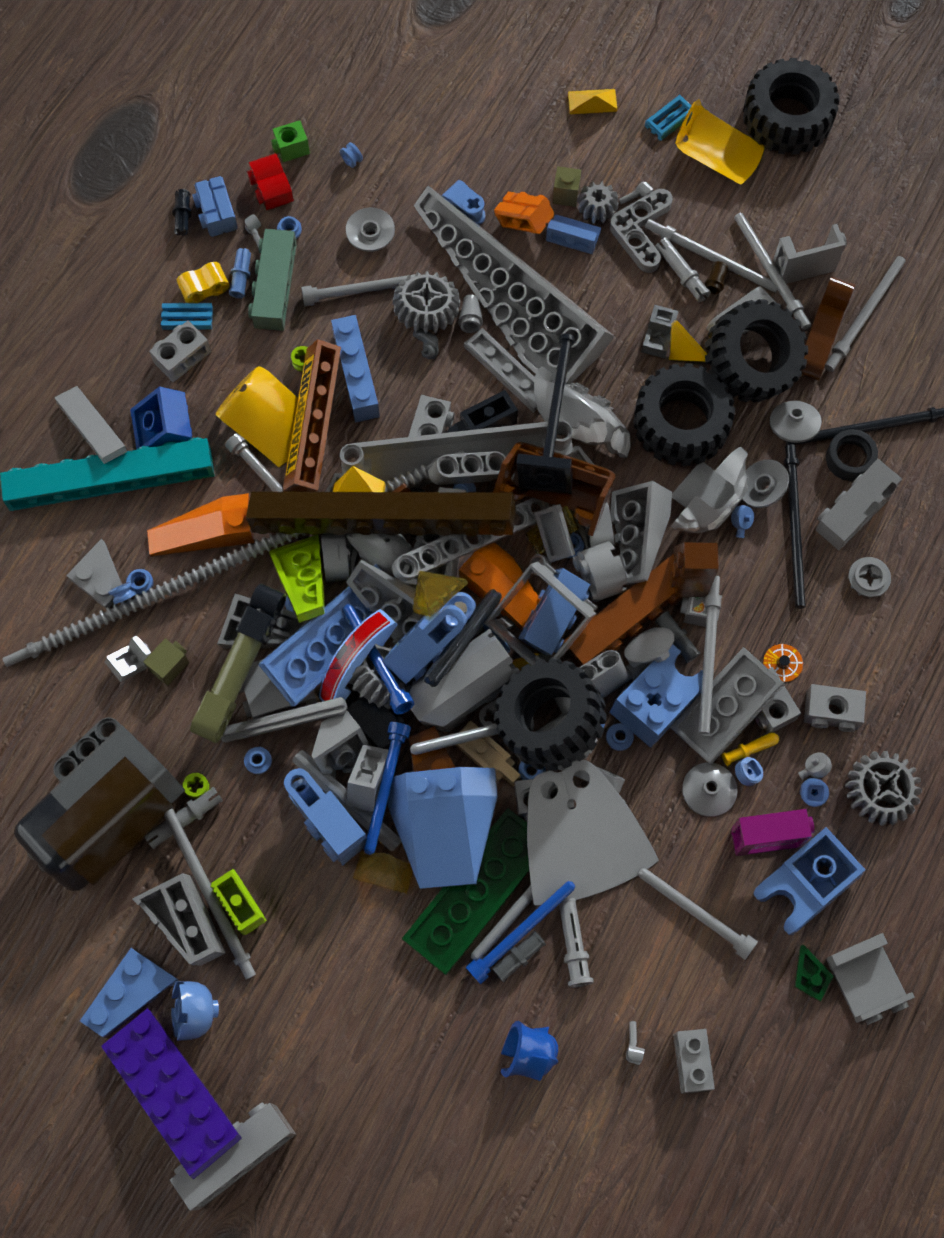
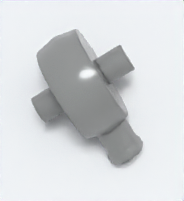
[798,752,832,780]

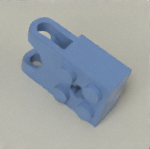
[382,592,476,684]
[610,644,703,748]
[284,768,367,866]
[753,827,865,935]

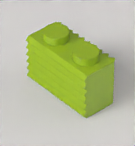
[210,869,267,935]

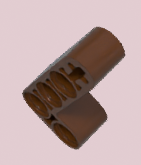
[801,276,855,381]

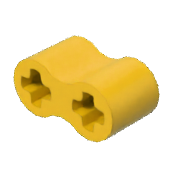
[177,262,230,303]

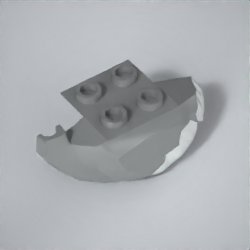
[534,366,630,458]
[671,447,748,533]

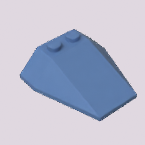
[388,767,498,889]

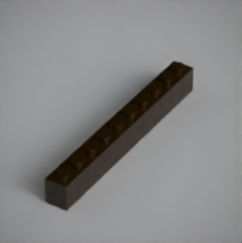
[246,492,516,536]

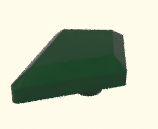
[794,944,833,1002]

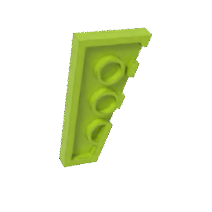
[269,534,325,623]

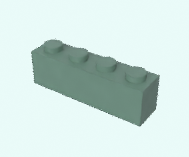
[248,229,297,331]

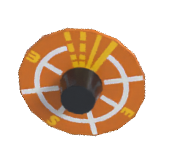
[763,644,803,682]

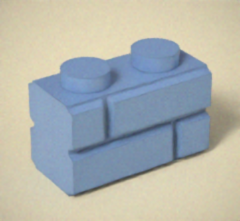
[192,176,238,237]

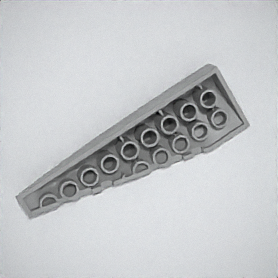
[414,186,615,384]

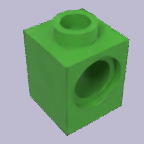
[271,120,310,162]

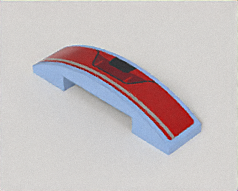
[319,609,398,701]

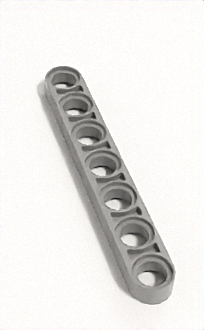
[392,498,549,581]

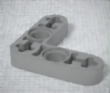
[610,189,673,273]

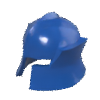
[500,1020,558,1081]

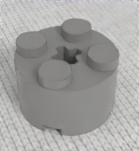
[572,541,627,602]

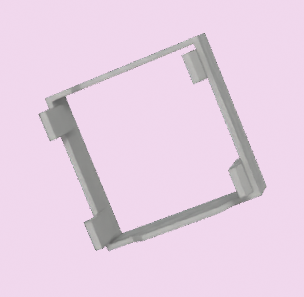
[484,561,597,666]

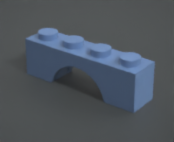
[331,315,380,423]

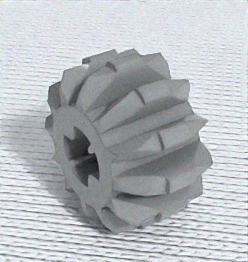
[577,181,619,224]

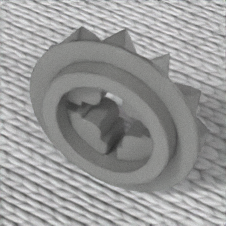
[848,557,891,599]

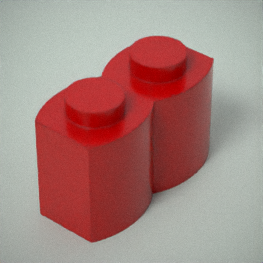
[246,153,294,211]

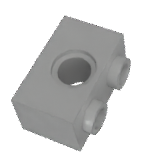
[804,684,866,732]

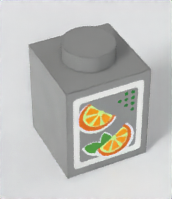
[680,595,722,627]

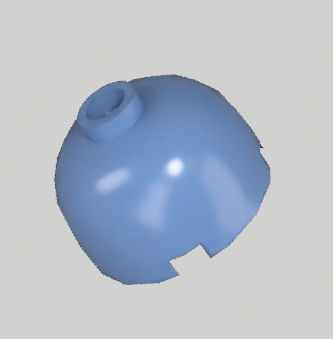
[171,981,219,1041]

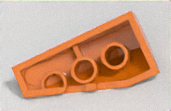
[147,493,254,556]

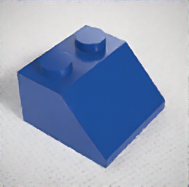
[130,386,192,449]

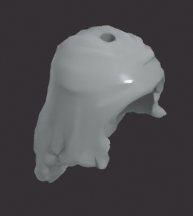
[346,534,413,575]

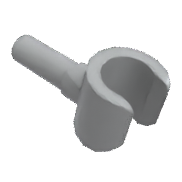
[619,182,653,204]
[245,214,261,248]
[626,1021,645,1065]

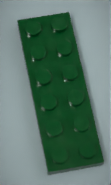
[402,808,529,976]

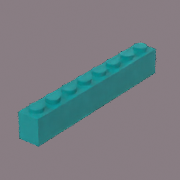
[0,437,215,511]

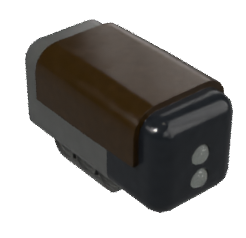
[14,717,185,891]

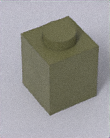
[552,166,582,207]
[143,638,189,686]

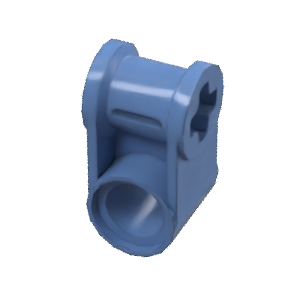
[441,180,486,226]

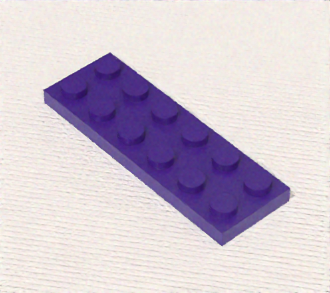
[101,1008,242,1179]

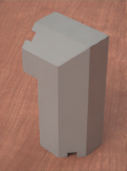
[409,629,520,732]

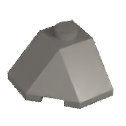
[311,710,370,774]

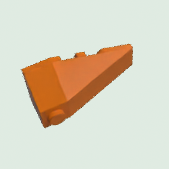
[459,543,540,630]

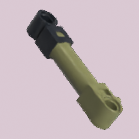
[190,583,286,743]

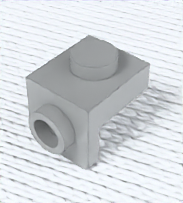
[105,636,151,682]

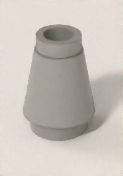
[458,295,483,333]

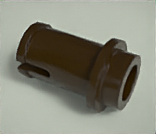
[705,261,728,295]

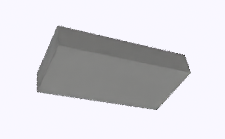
[534,504,576,563]

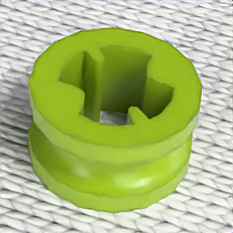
[291,346,308,372]
[183,773,209,800]

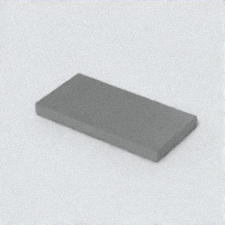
[670,647,785,765]

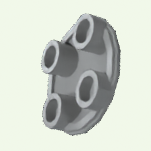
[624,627,674,667]

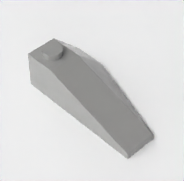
[610,481,672,585]

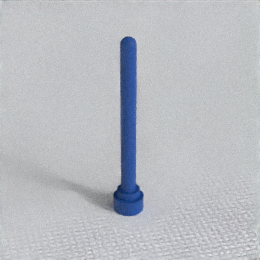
[343,604,415,715]
[364,722,411,855]
[465,881,575,985]

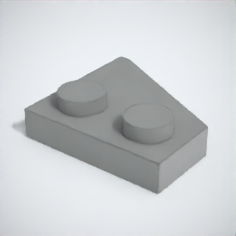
[66,539,122,609]

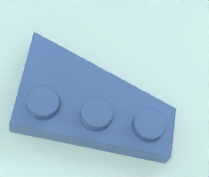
[80,948,179,1038]

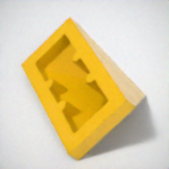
[568,89,617,114]
[669,320,707,362]
[332,466,386,492]

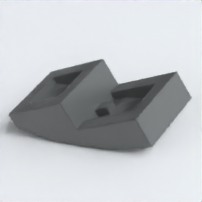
[641,305,678,359]

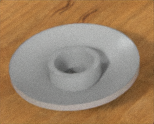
[346,207,395,252]
[770,401,822,443]
[742,459,789,508]
[682,763,737,817]

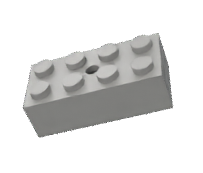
[170,1102,296,1211]

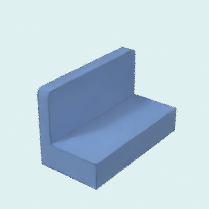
[546,215,601,254]

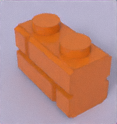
[494,191,554,234]

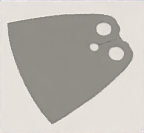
[527,760,659,905]

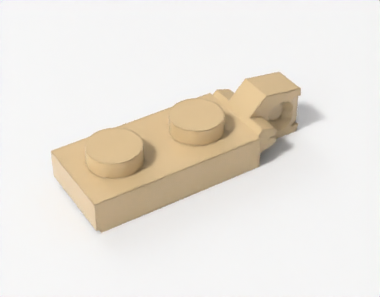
[456,721,521,787]

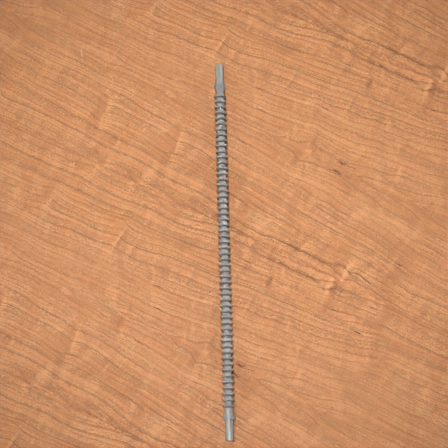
[3,450,464,667]

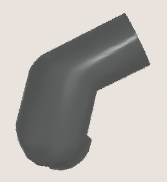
[413,328,439,360]

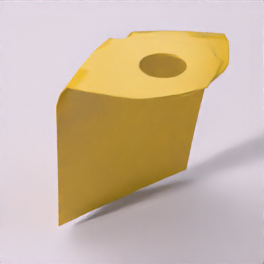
[675,99,765,185]
[216,366,298,467]

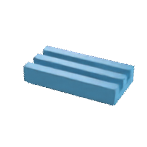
[645,95,692,141]
[161,303,213,330]

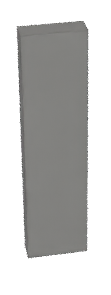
[464,328,537,413]
[55,386,127,464]

